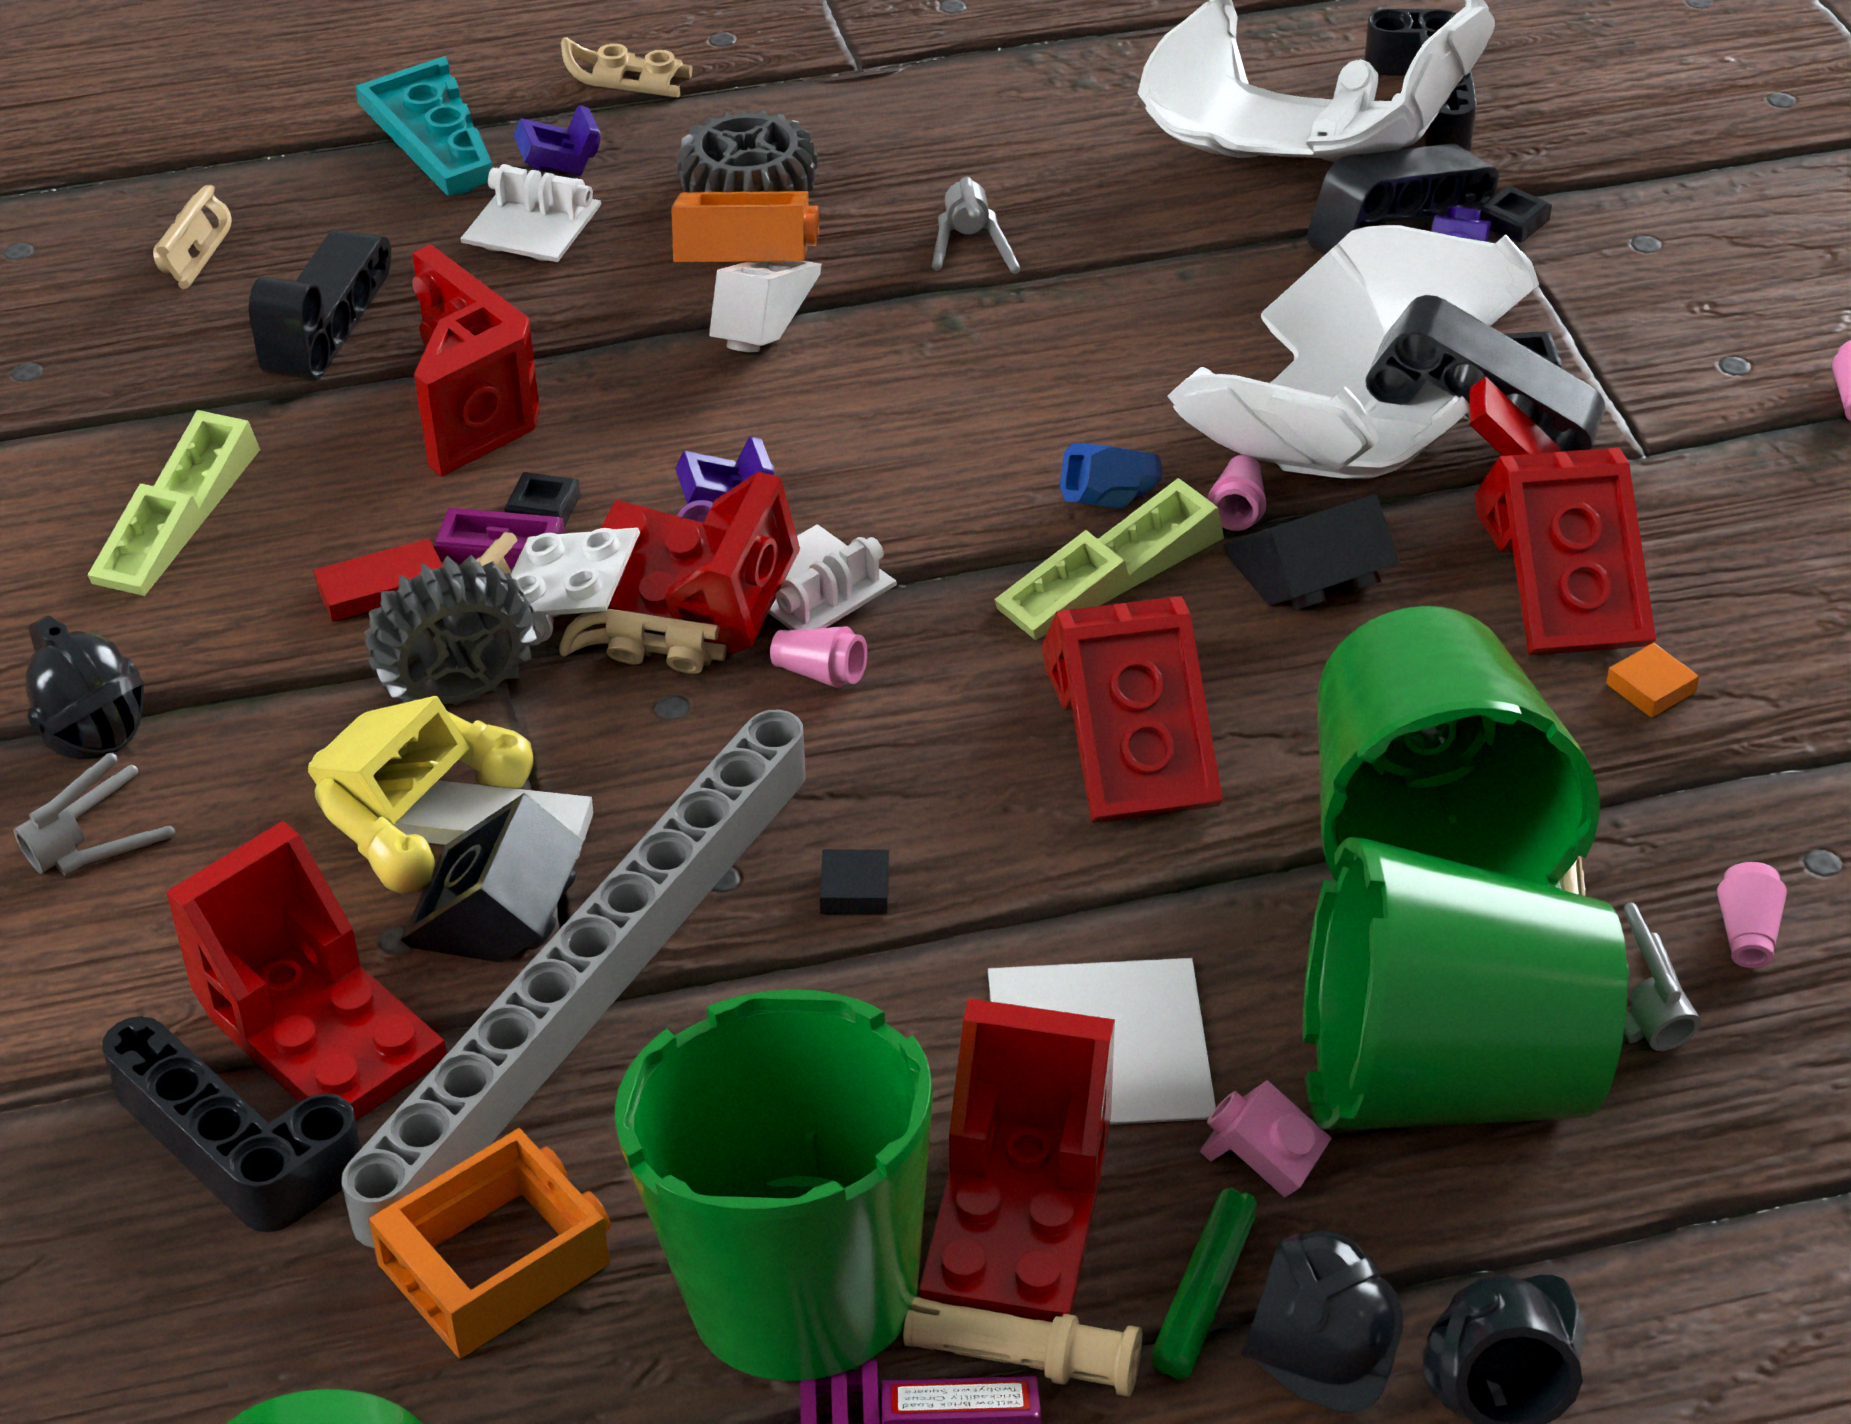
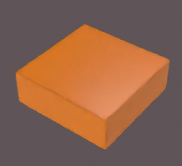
[1606,643,1699,718]

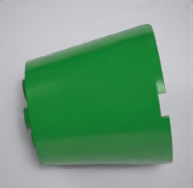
[1317,606,1600,890]
[1303,837,1629,1130]
[615,989,933,1381]

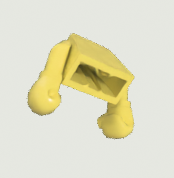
[308,696,533,894]

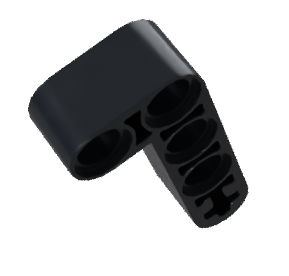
[1364,9,1477,152]
[1307,144,1499,255]
[248,230,392,380]
[1365,295,1605,452]
[102,1016,361,1232]

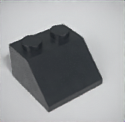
[1223,493,1399,610]
[400,793,584,963]

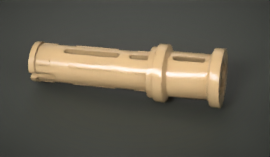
[904,1297,1142,1397]

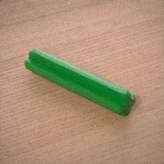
[1151,1187,1257,1380]

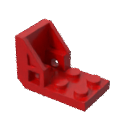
[412,244,540,477]
[1474,447,1656,656]
[601,471,800,654]
[1042,596,1223,823]
[166,821,447,1121]
[919,998,1115,1322]

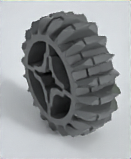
[677,110,818,192]
[364,555,537,705]

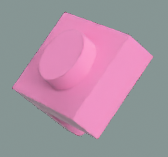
[1200,1080,1332,1198]

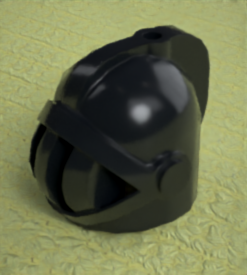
[26,616,144,759]
[1241,1230,1405,1413]
[1423,1274,1586,1424]

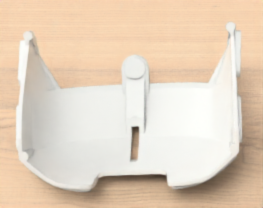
[1138,0,1495,162]
[1167,225,1539,479]

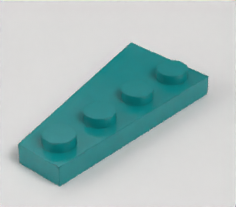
[355,56,493,196]

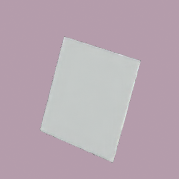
[988,958,1216,1125]

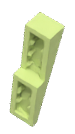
[88,410,260,596]
[994,478,1224,640]

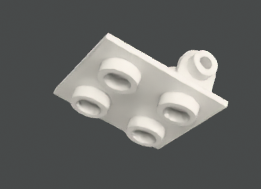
[460,164,601,262]
[769,524,897,630]
[511,528,640,645]

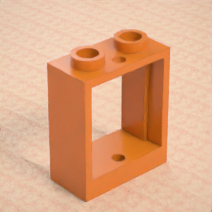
[671,191,819,262]
[368,1128,611,1359]

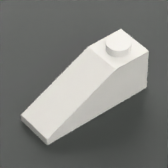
[709,261,821,352]

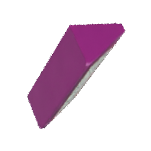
[882,1376,1041,1424]

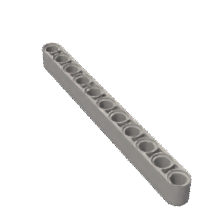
[342,710,806,1248]

